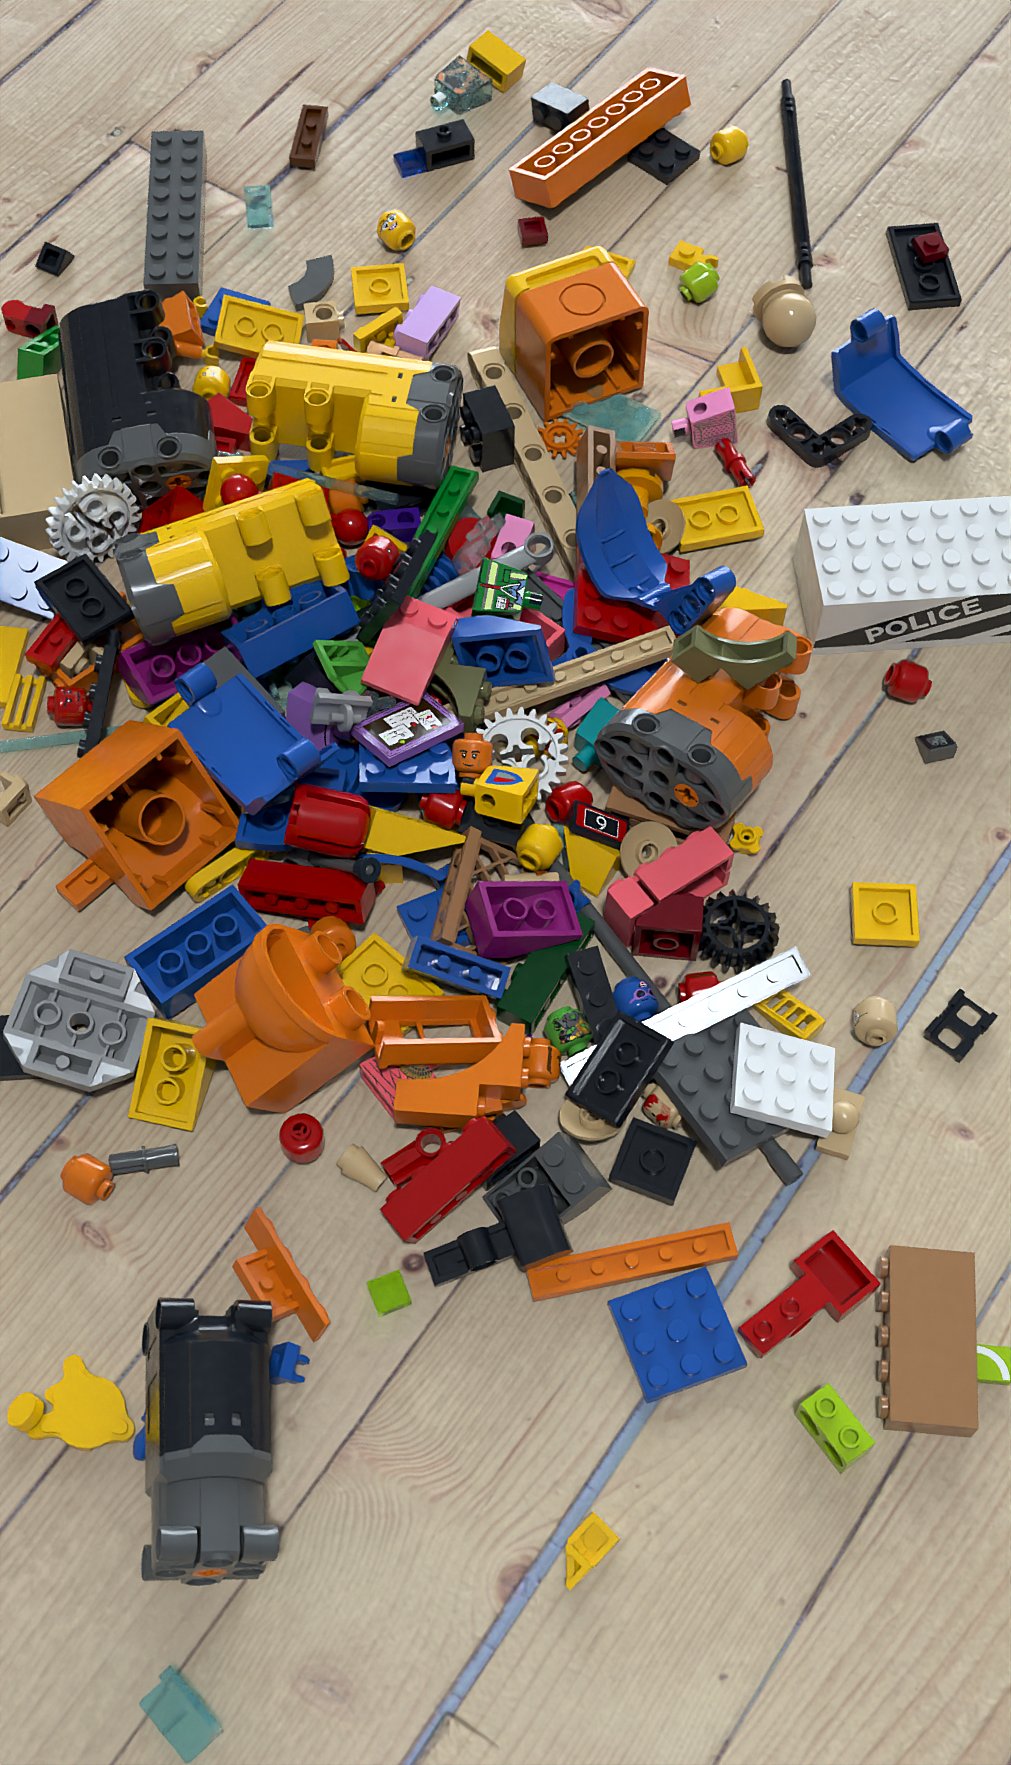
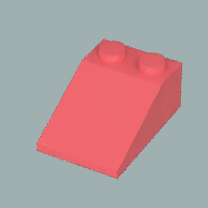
[361,595,457,706]

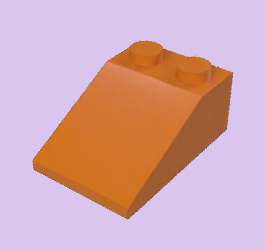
[615,441,676,485]

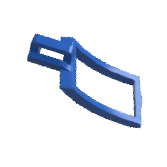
[355,852,450,889]

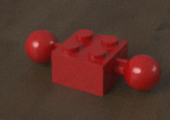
[220,472,368,546]

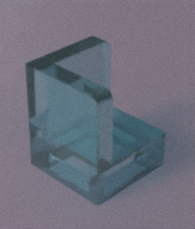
[244,185,274,229]

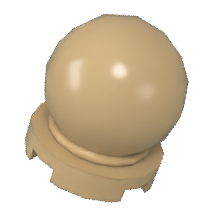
[751,275,816,347]

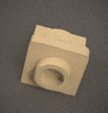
[60,641,104,679]
[0,771,32,827]

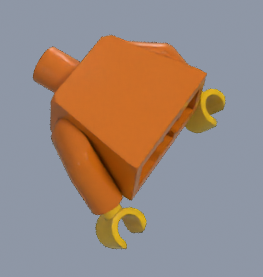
[158,291,219,367]

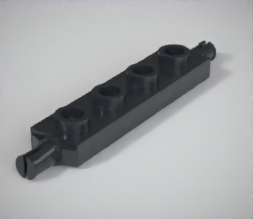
[77,629,122,758]

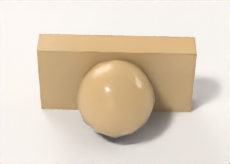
[815,1087,865,1160]

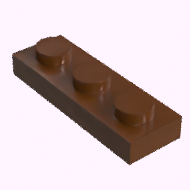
[289,104,329,168]

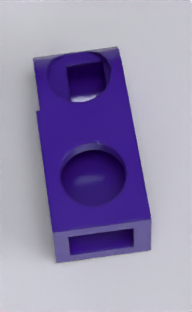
[367,507,421,543]

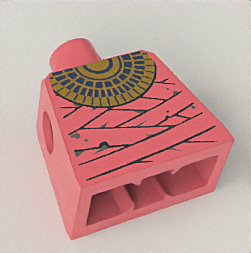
[359,1056,439,1125]

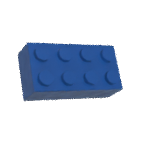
[220,580,359,678]
[124,884,267,1019]

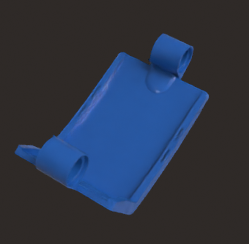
[831,308,973,460]
[167,662,340,815]

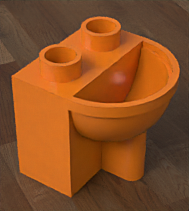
[192,923,375,1114]

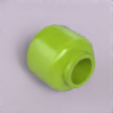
[679,262,720,303]

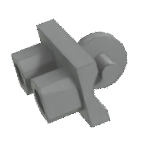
[309,688,373,732]

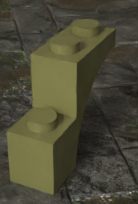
[671,625,797,690]

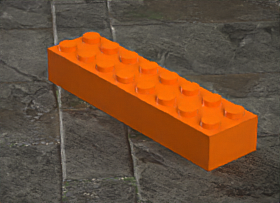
[509,67,691,208]

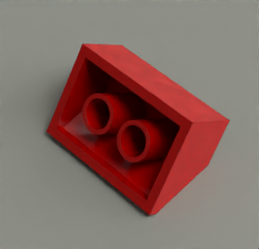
[137,484,204,534]

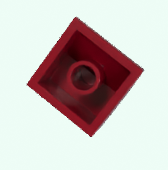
[632,893,704,961]

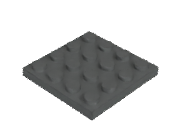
[653,1009,792,1167]

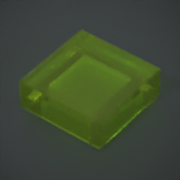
[366,1269,412,1317]

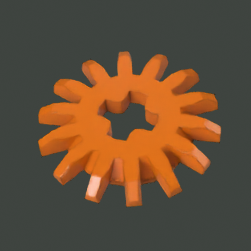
[537,418,584,459]

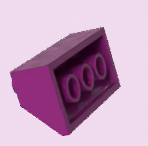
[116,613,238,706]

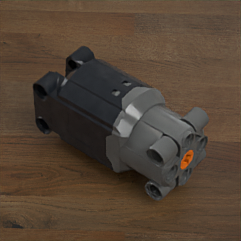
[141,1297,279,1586]

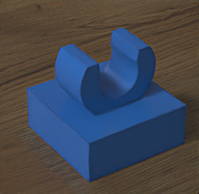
[269,1341,310,1385]

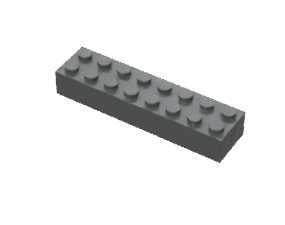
[143,130,207,302]

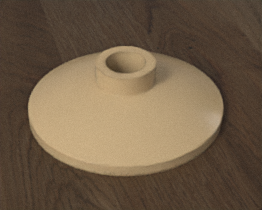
[645,499,685,554]
[620,821,678,877]
[559,1098,627,1141]

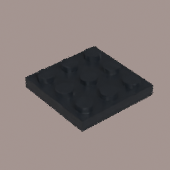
[355,530,437,645]

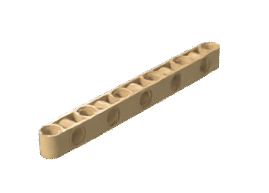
[467,345,577,582]

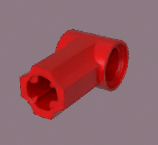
[380,1128,447,1188]

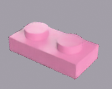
[547,683,611,729]

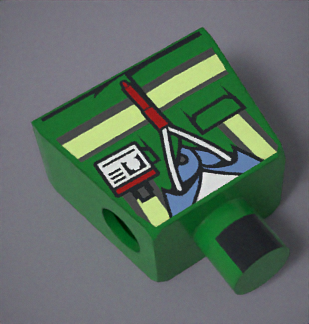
[471,557,543,621]

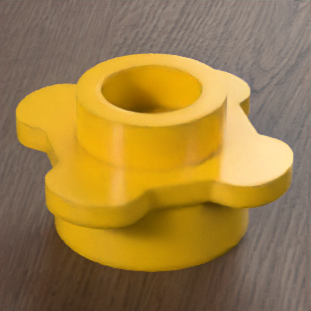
[730,823,764,855]

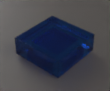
[393,148,426,178]

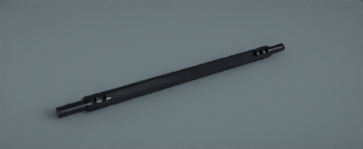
[780,79,813,289]

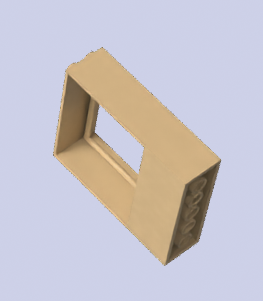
[0,374,83,550]

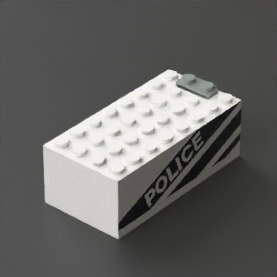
[793,496,1011,655]

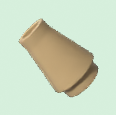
[336,1143,388,1192]

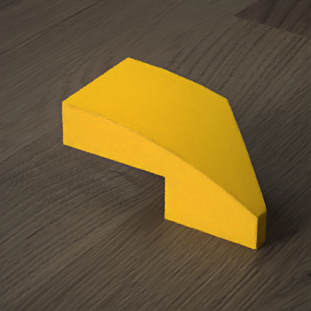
[565,1511,621,1591]

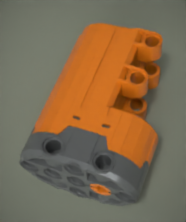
[594,608,813,829]

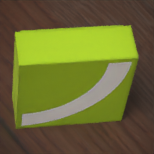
[977,1344,1011,1386]

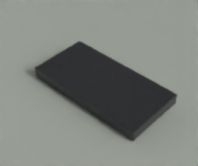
[886,223,962,311]

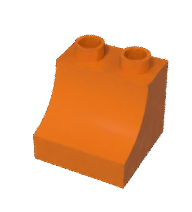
[33,720,239,911]

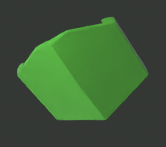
[312,640,370,695]

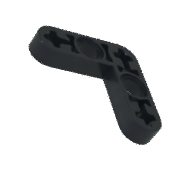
[767,405,872,468]

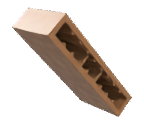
[878,1245,978,1438]

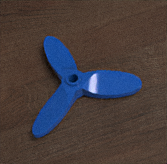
[551,588,652,696]

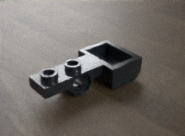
[423,1184,574,1287]

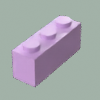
[393,286,461,361]

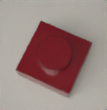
[518,216,548,246]
[912,231,949,264]

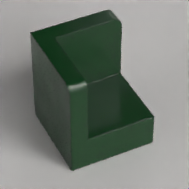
[487,491,525,537]

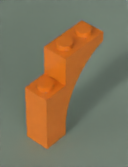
[394,1023,531,1128]

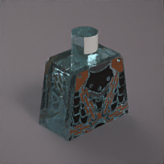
[430,55,492,115]

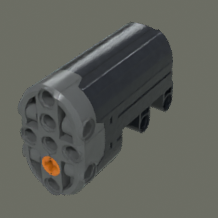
[58,290,218,510]

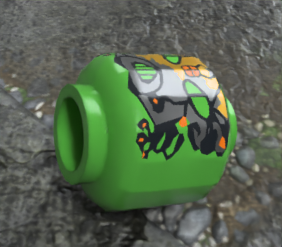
[544,1006,593,1058]

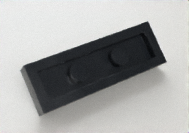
[564,945,617,1047]

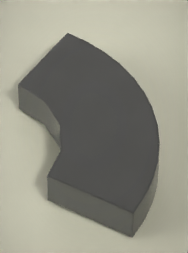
[288,255,334,311]

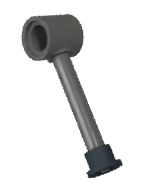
[283,848,381,883]

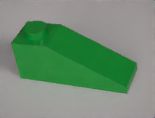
[17,325,62,380]

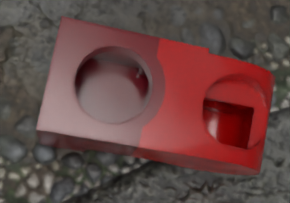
[1,300,59,339]

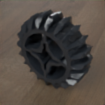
[698,889,780,974]

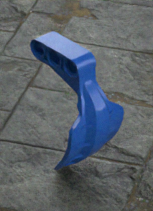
[576,468,736,635]

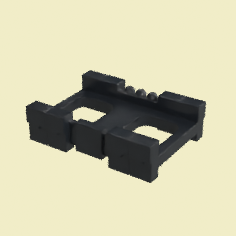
[923,989,998,1063]

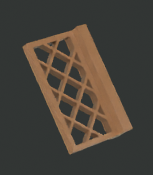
[430,826,529,966]

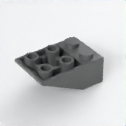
[482,1132,612,1225]

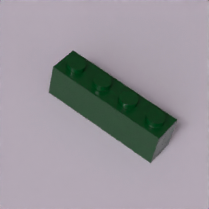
[494,912,595,1035]

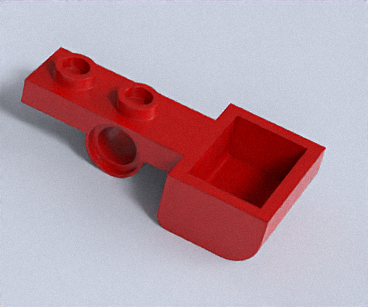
[737,1230,881,1359]

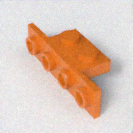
[232,1207,331,1342]

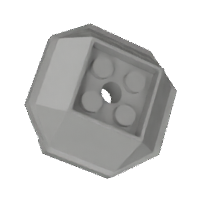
[3,949,155,1092]

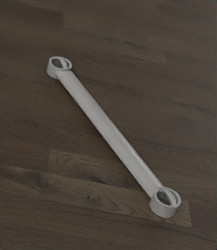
[329,532,554,647]

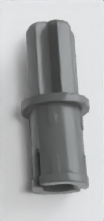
[109,1144,179,1174]

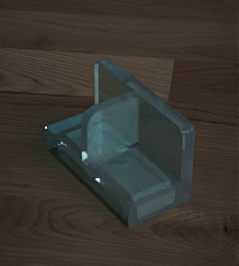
[139,1665,224,1764]

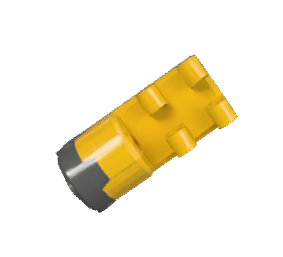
[246,341,464,490]
[113,478,350,646]

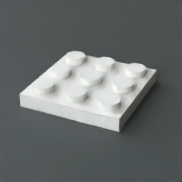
[730,1023,835,1138]

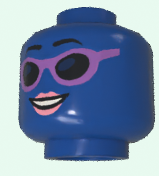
[613,977,659,1022]

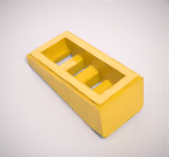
[753,990,826,1041]

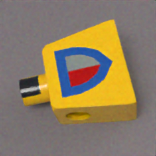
[460,765,539,824]

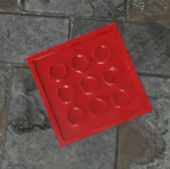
[573,539,690,643]

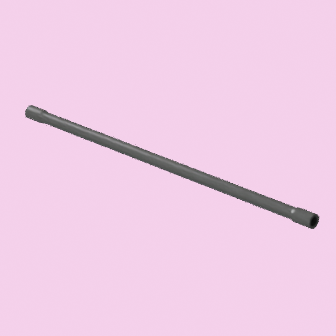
[546,858,803,1186]

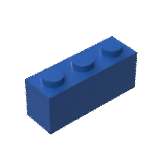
[401,935,511,1001]

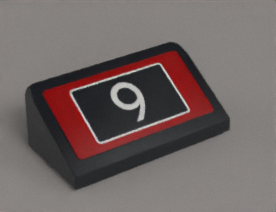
[565,800,630,850]

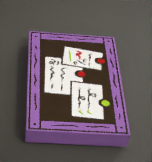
[350,692,464,767]

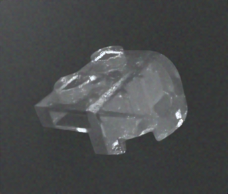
[452,513,506,576]

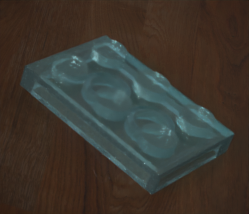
[561,384,662,441]

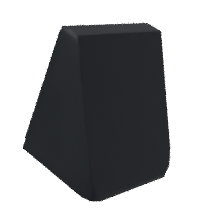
[35,241,75,276]

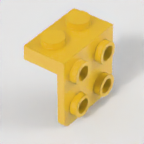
[353,307,429,362]

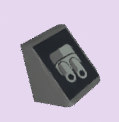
[915,731,958,764]

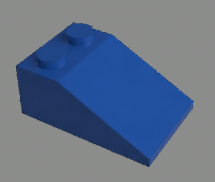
[451,615,555,687]

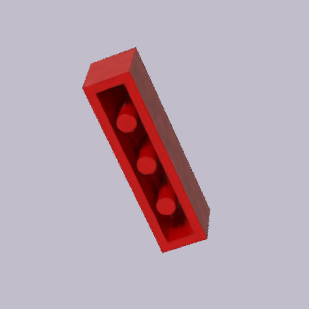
[237,859,376,924]
[380,1115,517,1244]

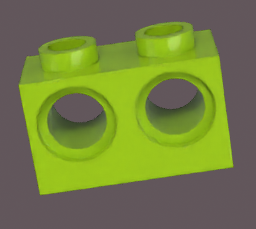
[795,1383,876,1475]

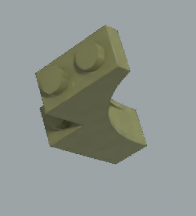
[429,641,492,734]

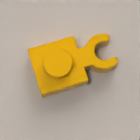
[668,240,719,271]

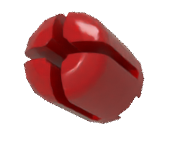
[283,783,371,859]

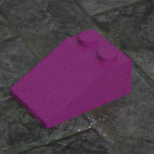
[465,881,583,958]

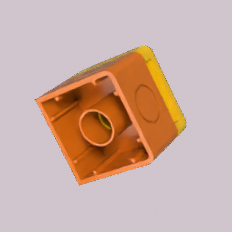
[499,246,649,422]

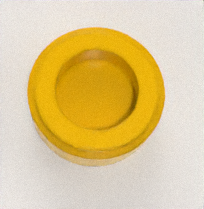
[7,1392,44,1432]

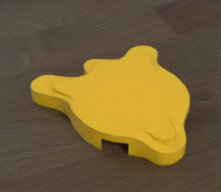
[26,1354,136,1451]

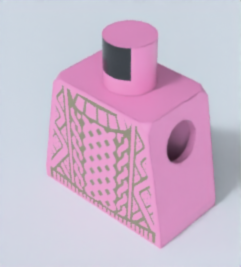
[671,387,738,449]

